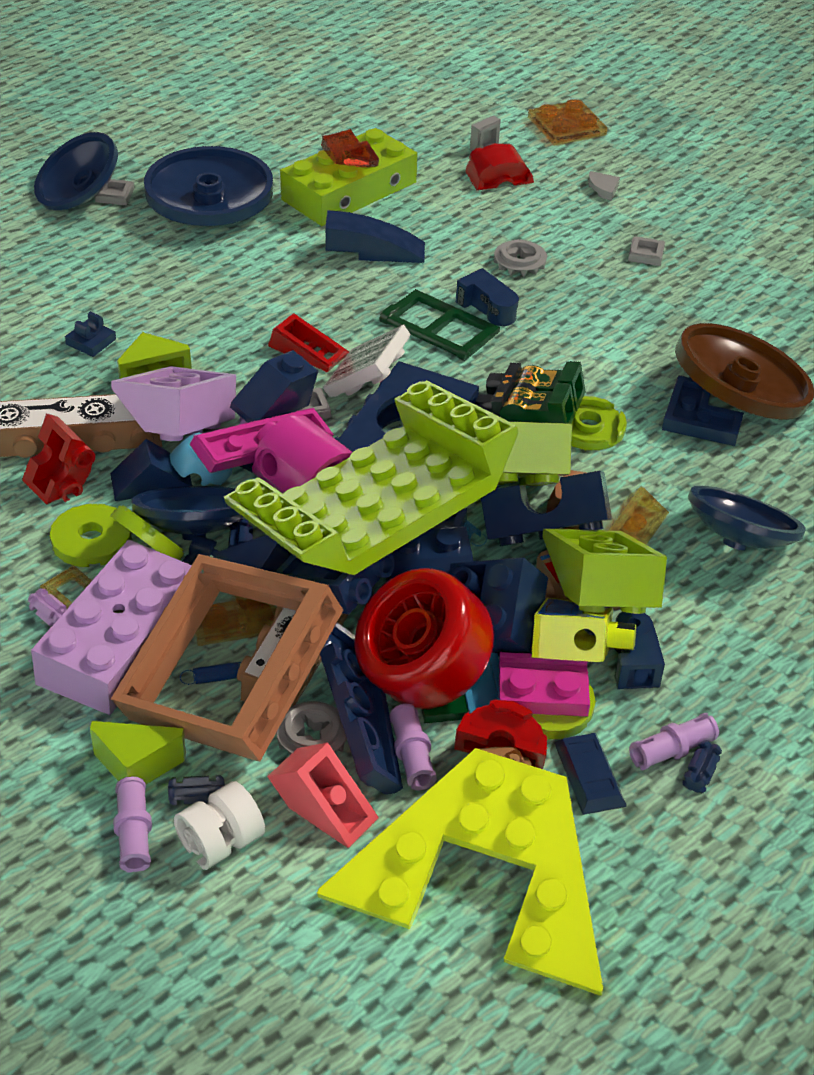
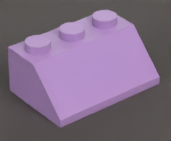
[111,366,236,441]

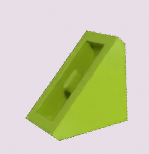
[117,332,192,379]
[90,721,186,784]

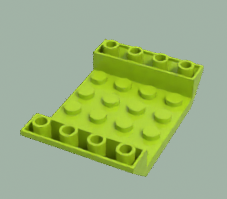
[224,380,519,575]

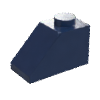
[230,350,318,423]

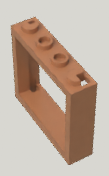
[111,554,343,762]

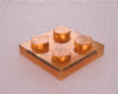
[528,99,608,146]

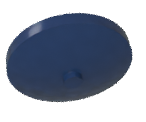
[144,146,273,226]

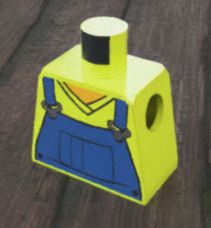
[532,598,636,662]

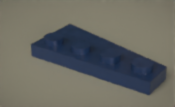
[320,622,403,795]

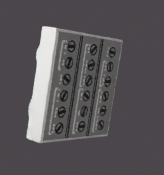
[323,324,411,397]

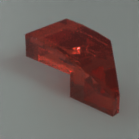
[321,129,379,167]

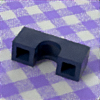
[481,471,612,546]

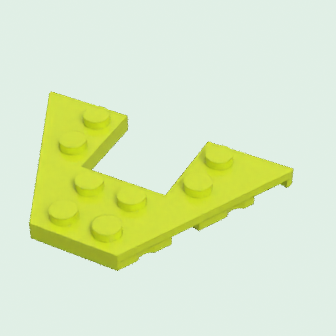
[317,748,603,996]

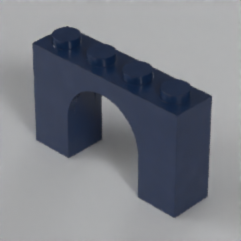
[335,361,479,452]

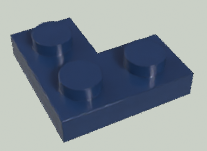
[662,375,744,446]

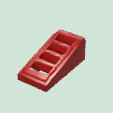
[268,313,349,372]

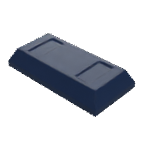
[554,733,627,815]

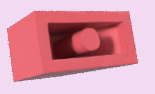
[267,742,379,848]

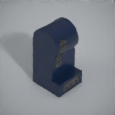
[455,268,519,326]
[614,611,665,689]

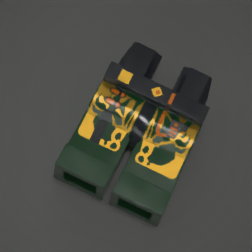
[475,361,586,424]

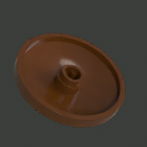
[675,323,814,420]

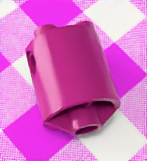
[252,415,353,493]

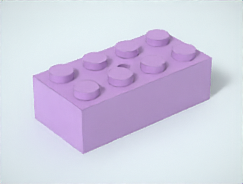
[31,539,202,715]

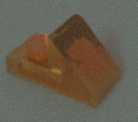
[195,595,276,646]

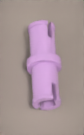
[390,704,437,791]
[629,713,719,770]
[113,777,152,872]

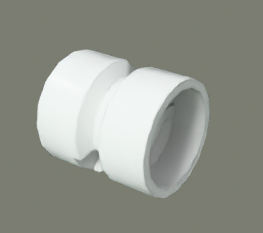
[174,781,265,870]

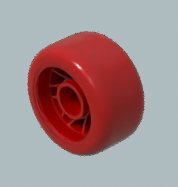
[354,568,494,709]

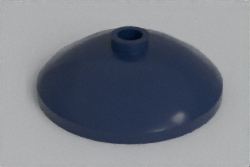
[34,132,118,211]
[132,486,243,541]
[688,486,806,551]

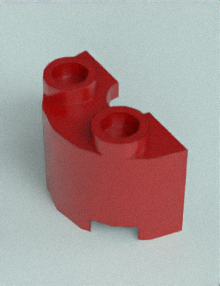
[465,143,534,191]
[22,413,96,505]
[454,699,547,769]

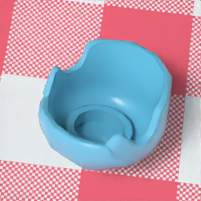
[170,433,232,486]

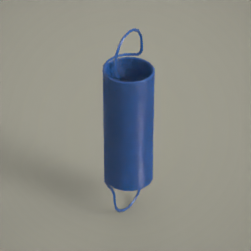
[180,662,241,684]

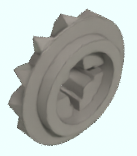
[494,240,547,277]
[276,701,347,755]

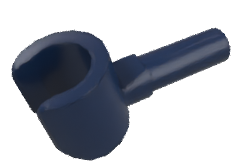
[182,536,218,565]

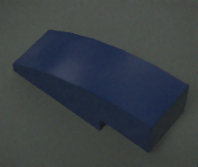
[325,210,425,263]

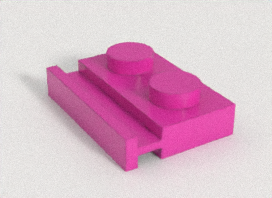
[499,652,590,717]

